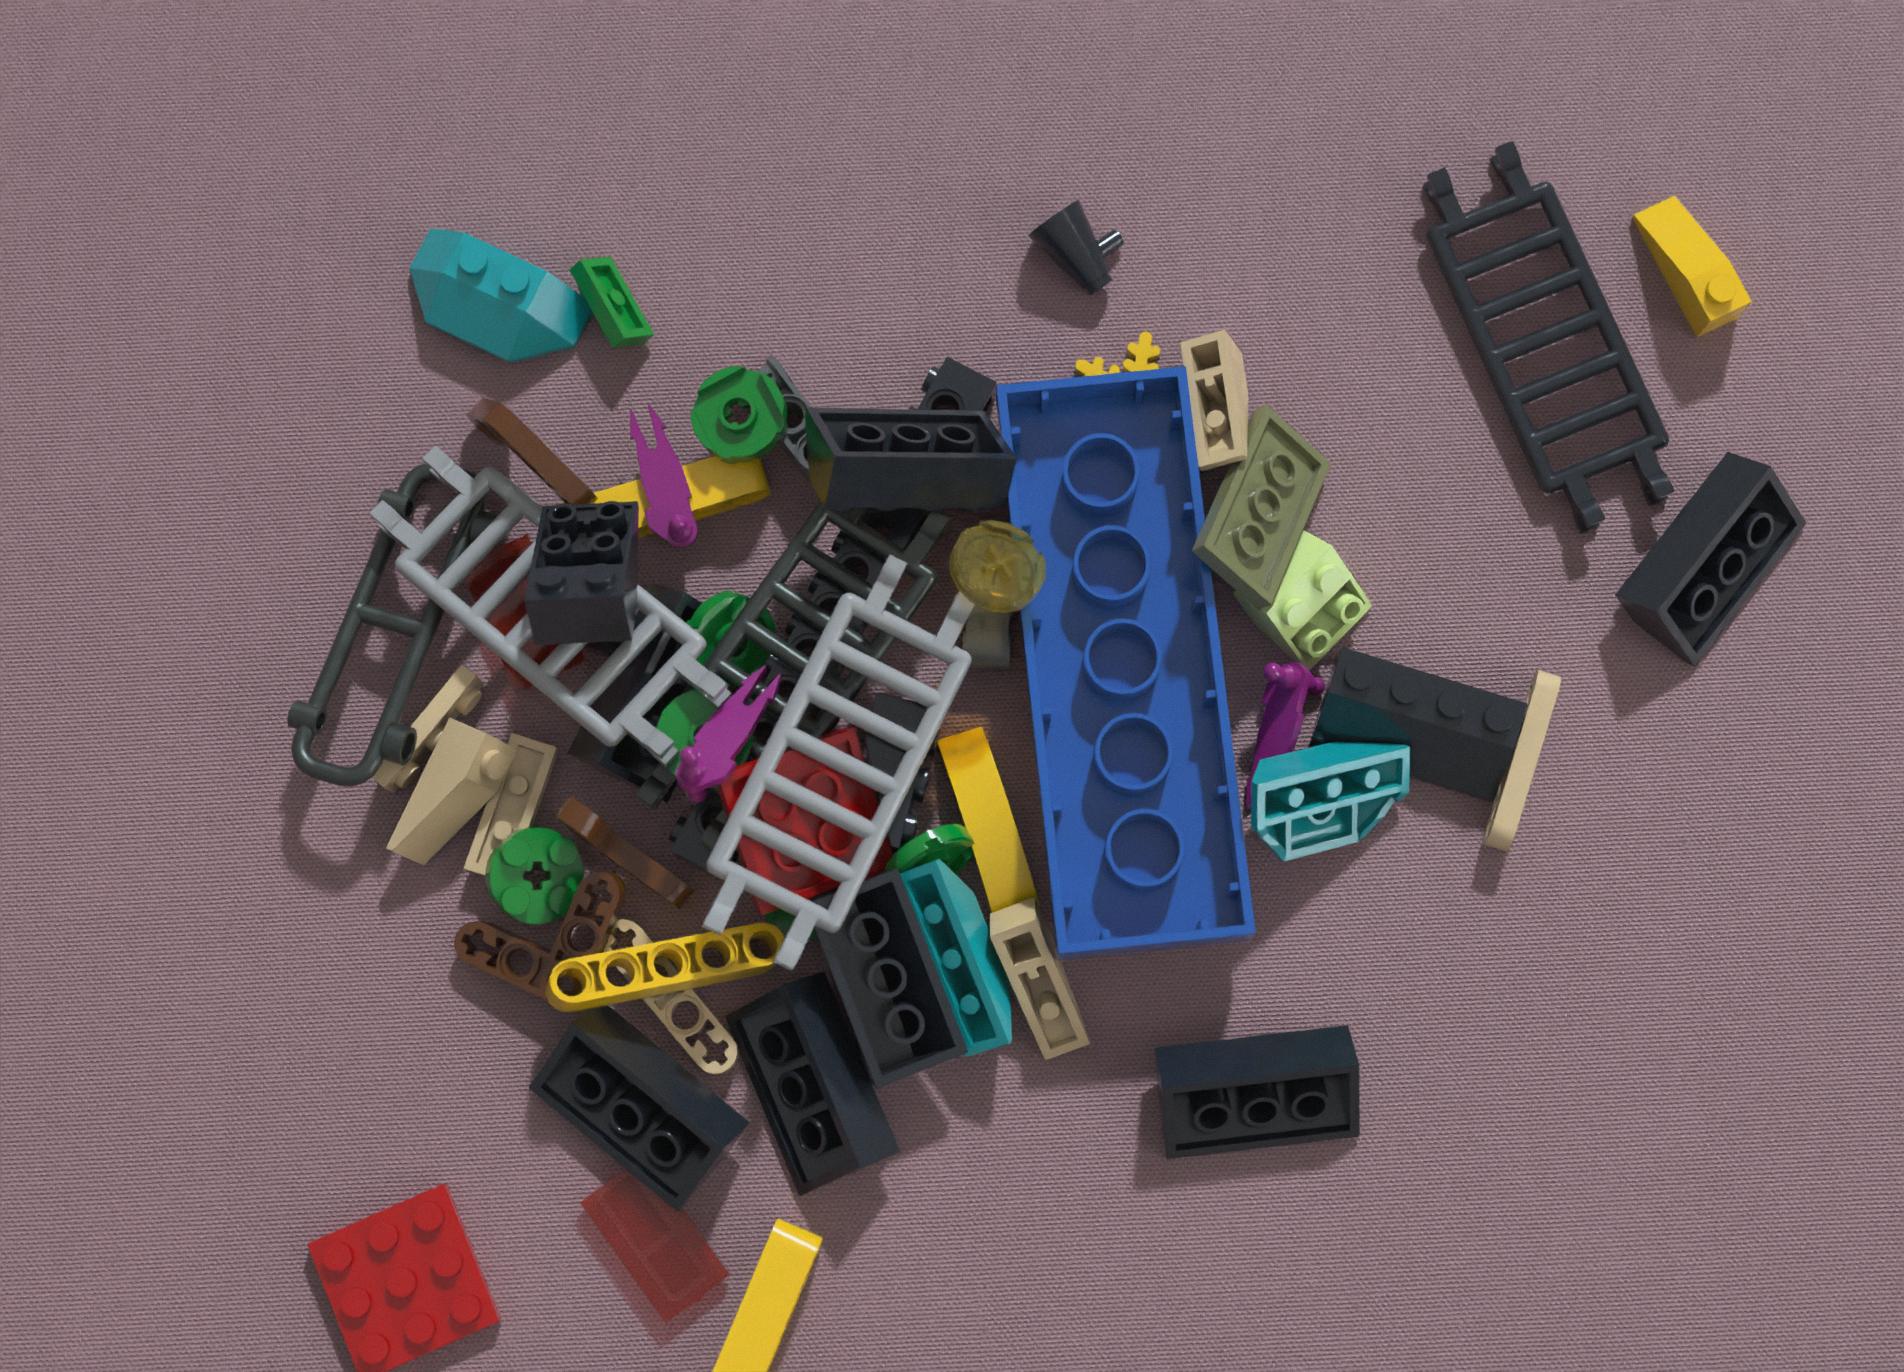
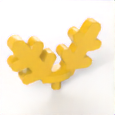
[1075,332,1160,376]

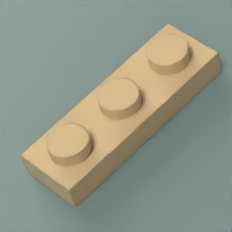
[372,664,484,794]
[464,733,559,876]

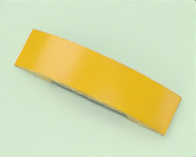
[937,726,1040,913]

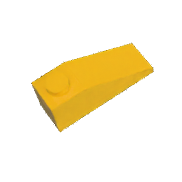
[1632,196,1752,338]

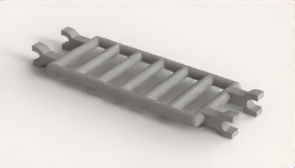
[369,446,732,768]
[702,555,977,971]

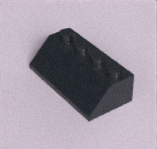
[805,408,1017,511]
[1615,452,1806,666]
[568,583,702,802]
[1309,647,1527,802]
[807,868,968,1089]
[725,971,900,1196]
[529,1005,750,1212]
[1154,1025,1360,1159]

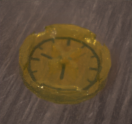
[949,520,1046,613]

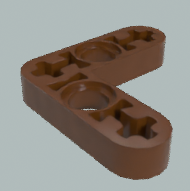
[466,398,598,505]
[556,796,694,910]
[454,871,626,1001]

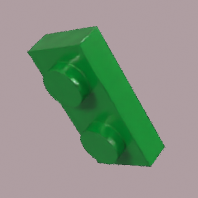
[569,257,654,348]

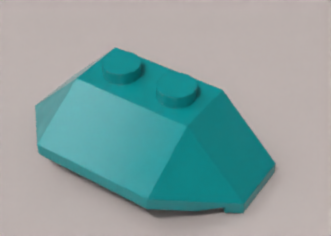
[409,228,593,363]
[1251,741,1410,862]
[900,859,1012,1057]

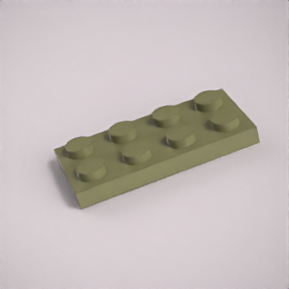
[1192,405,1331,610]

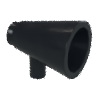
[1028,200,1124,296]

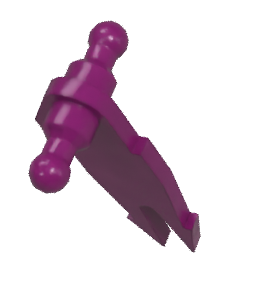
[630,403,698,549]
[1246,662,1325,808]
[676,666,782,803]

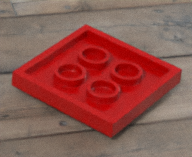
[717,727,893,915]
[307,1184,502,1372]

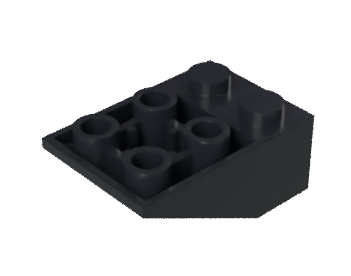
[524,501,639,645]
[865,692,941,855]

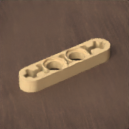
[1483,670,1561,852]
[604,919,739,1075]

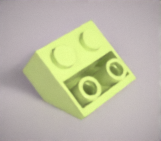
[1233,530,1372,671]

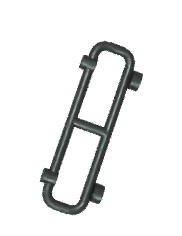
[287,463,499,787]

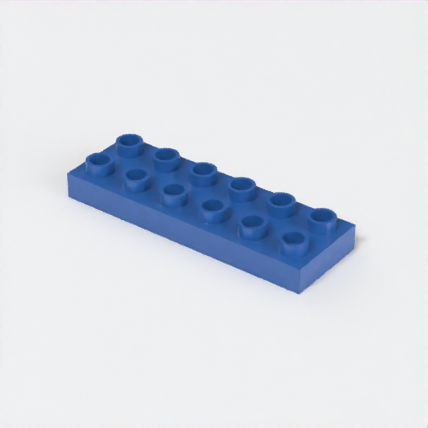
[996,366,1256,960]

